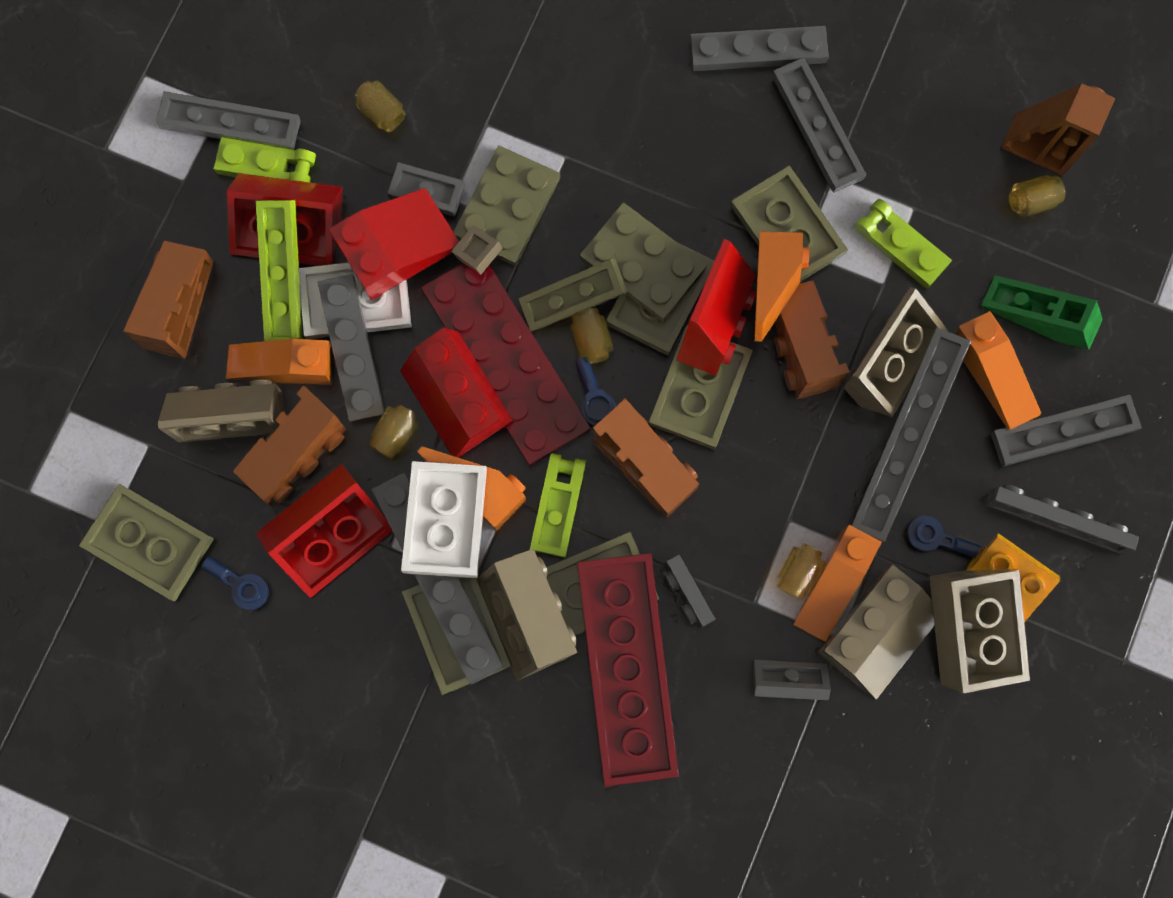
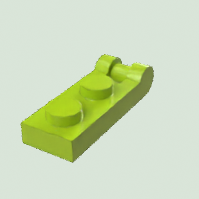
[213,137,316,182]
[854,199,952,289]
[530,453,586,558]

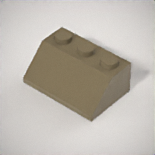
[844,287,947,417]
[158,380,284,443]
[477,549,577,681]
[817,565,935,700]
[929,569,1030,693]

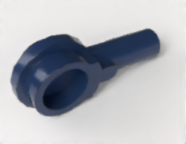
[575,357,616,426]
[907,515,980,558]
[201,556,269,610]

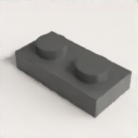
[387,162,465,217]
[663,554,716,628]
[752,660,831,700]

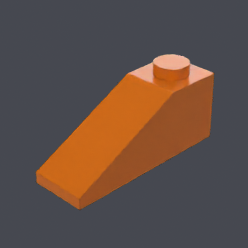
[754,231,810,342]
[956,311,1041,431]
[226,339,335,385]
[417,446,527,532]
[793,525,882,642]

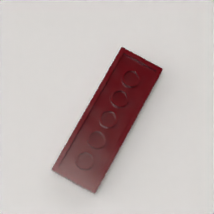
[421,263,591,467]
[577,553,679,787]

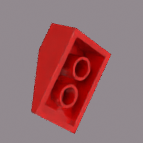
[329,188,459,300]

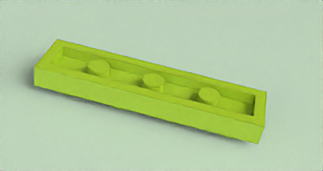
[256,200,303,341]

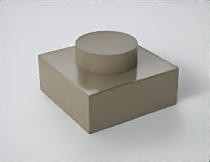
[451,225,503,275]

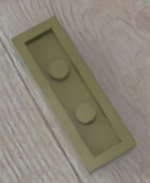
[518,259,628,331]

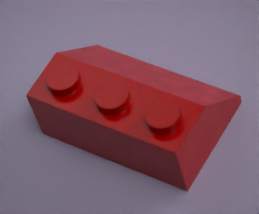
[227,173,342,266]
[676,239,757,376]
[400,328,513,458]
[256,464,392,598]

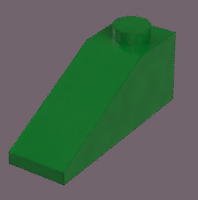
[981,275,1103,350]

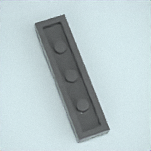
[690,26,829,71]
[772,57,867,193]
[156,91,301,150]
[317,274,386,422]
[991,395,1142,467]
[985,485,1139,554]

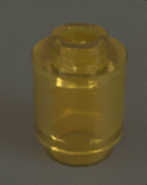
[355,80,406,132]
[1009,175,1065,217]
[570,308,614,364]
[368,404,419,460]
[776,543,826,600]

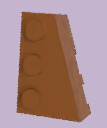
[1000,83,1115,176]
[123,241,214,359]
[774,280,850,399]
[233,385,347,506]
[592,398,699,519]

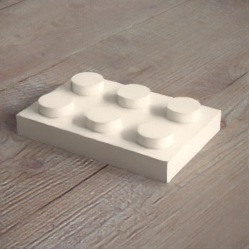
[299,263,412,339]
[401,461,487,578]

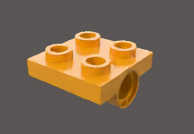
[967,533,1060,622]

